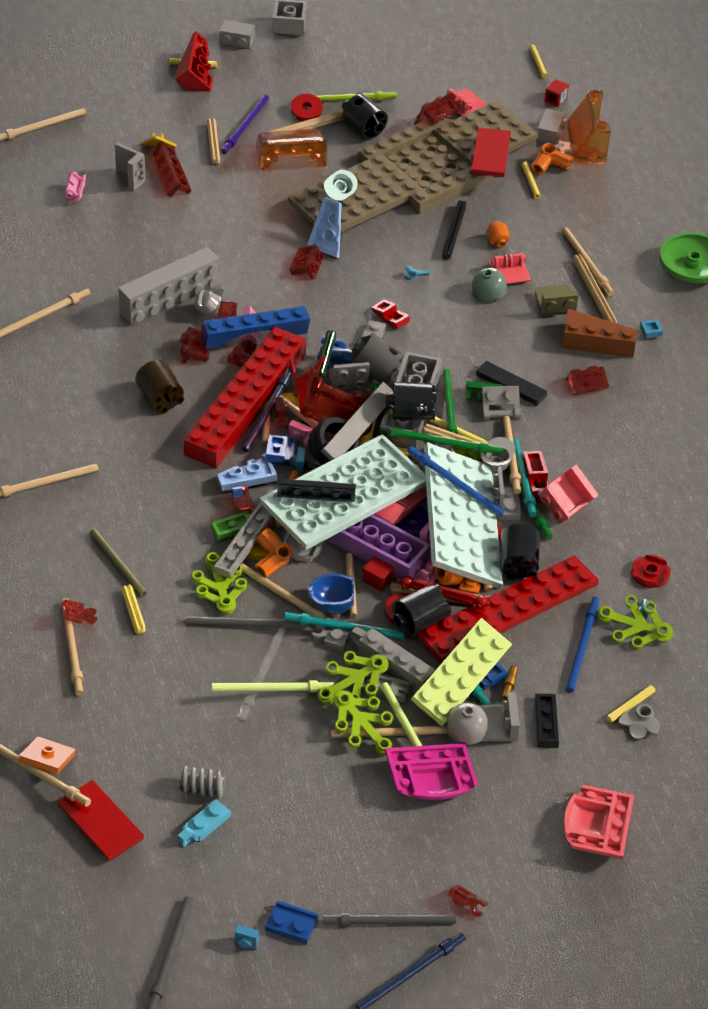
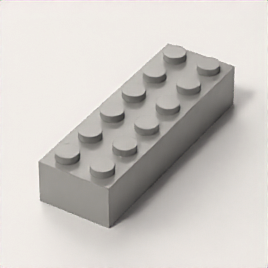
[118,247,220,325]
[380,352,442,448]

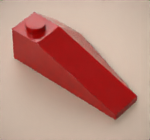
[175,31,213,92]

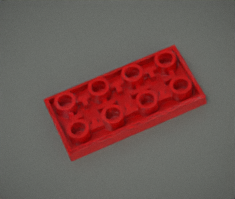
[471,127,511,178]
[58,779,144,862]

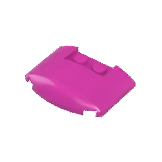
[385,743,478,800]

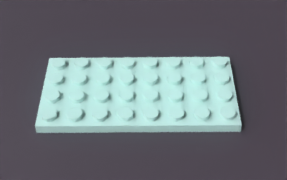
[260,434,426,550]
[424,442,503,589]

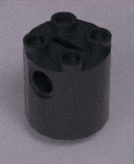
[342,92,388,139]
[385,382,436,420]
[500,524,540,580]
[392,584,452,637]

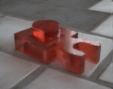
[227,340,256,368]
[62,599,97,624]

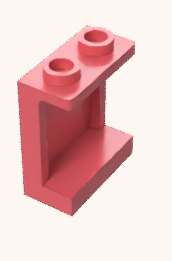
[537,464,599,524]

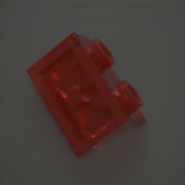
[290,244,323,280]
[180,327,209,364]
[565,365,609,395]

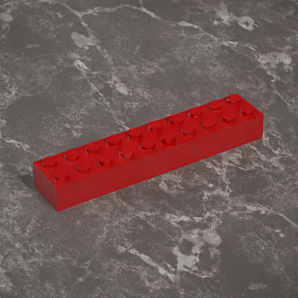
[183,327,306,469]

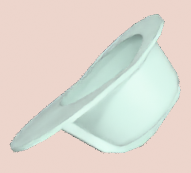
[324,170,358,201]

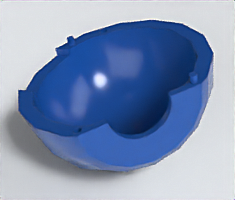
[308,573,354,615]

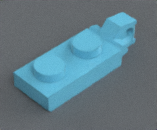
[178,799,231,847]

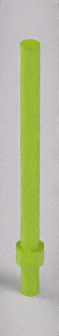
[317,91,396,102]

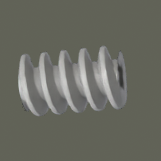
[179,765,226,798]

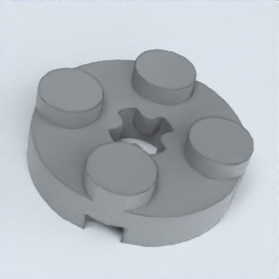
[283,532,322,563]

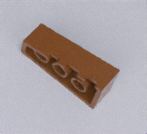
[562,308,637,357]

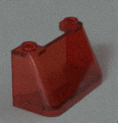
[297,368,374,437]

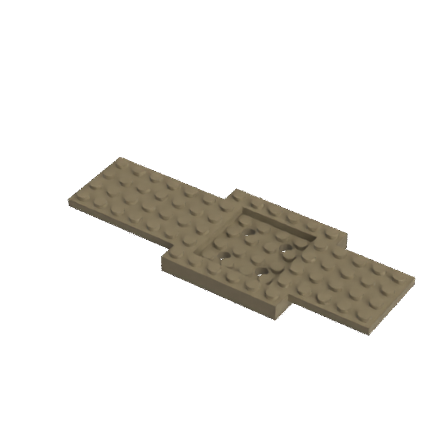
[288,100,539,233]

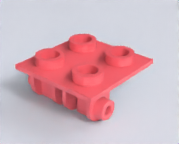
[442,88,488,116]
[489,253,531,284]

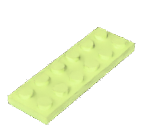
[411,618,512,726]

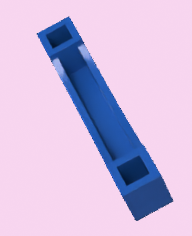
[200,306,310,349]

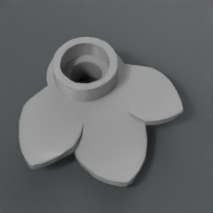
[619,704,660,740]

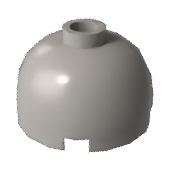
[446,703,488,745]

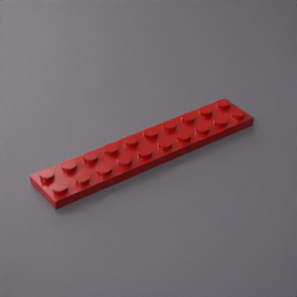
[417,555,599,663]

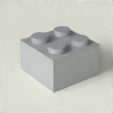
[272,0,307,36]

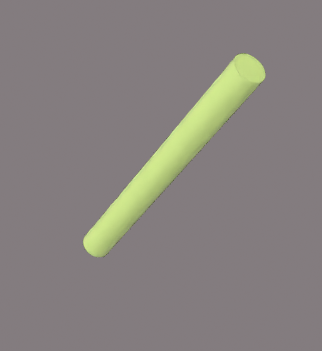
[380,682,422,746]

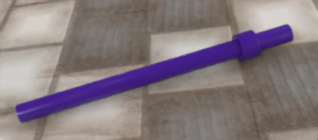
[221,95,269,154]

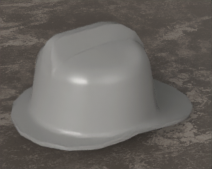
[194,289,225,321]
[481,437,516,475]

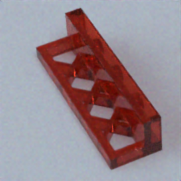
[150,142,192,197]

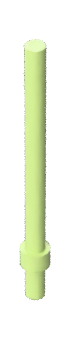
[211,680,334,693]

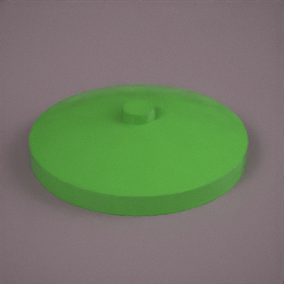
[659,232,708,284]

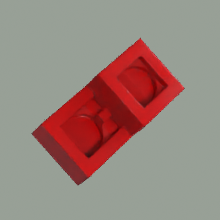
[371,299,410,329]

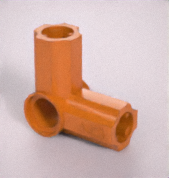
[531,143,574,175]
[255,528,292,578]

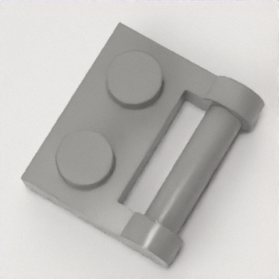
[482,386,521,420]

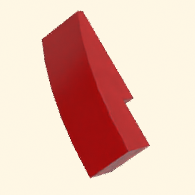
[523,451,549,503]

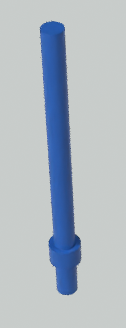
[406,445,504,517]
[566,597,600,693]

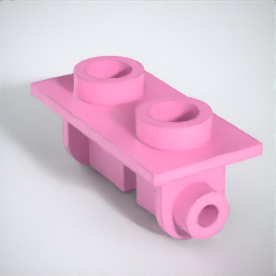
[64,172,86,205]

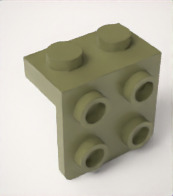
[535,285,579,314]

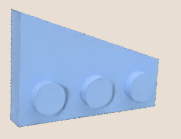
[307,197,342,258]
[217,453,277,491]

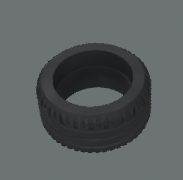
[308,417,360,465]

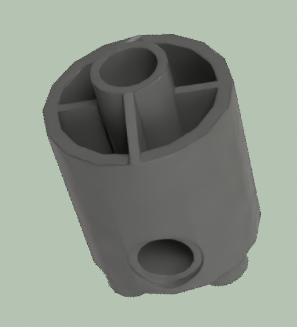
[351,333,404,384]

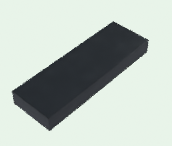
[534,693,559,748]

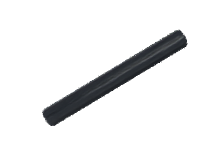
[442,200,467,260]

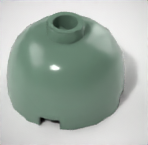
[472,268,507,302]

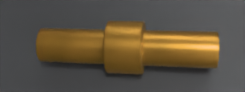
[501,665,518,701]

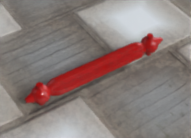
[397,576,491,609]

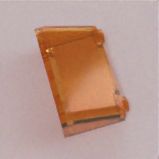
[567,90,611,163]
[257,129,327,171]

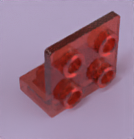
[414,94,459,125]

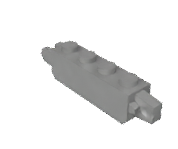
[351,626,436,693]

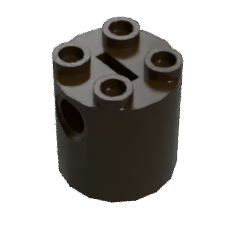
[135,360,184,414]

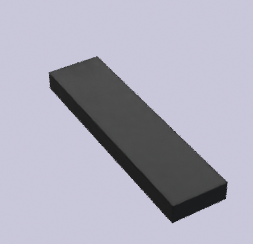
[476,361,547,406]
[277,478,356,502]

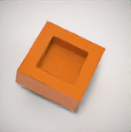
[459,577,482,594]

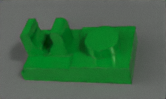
[466,381,503,401]

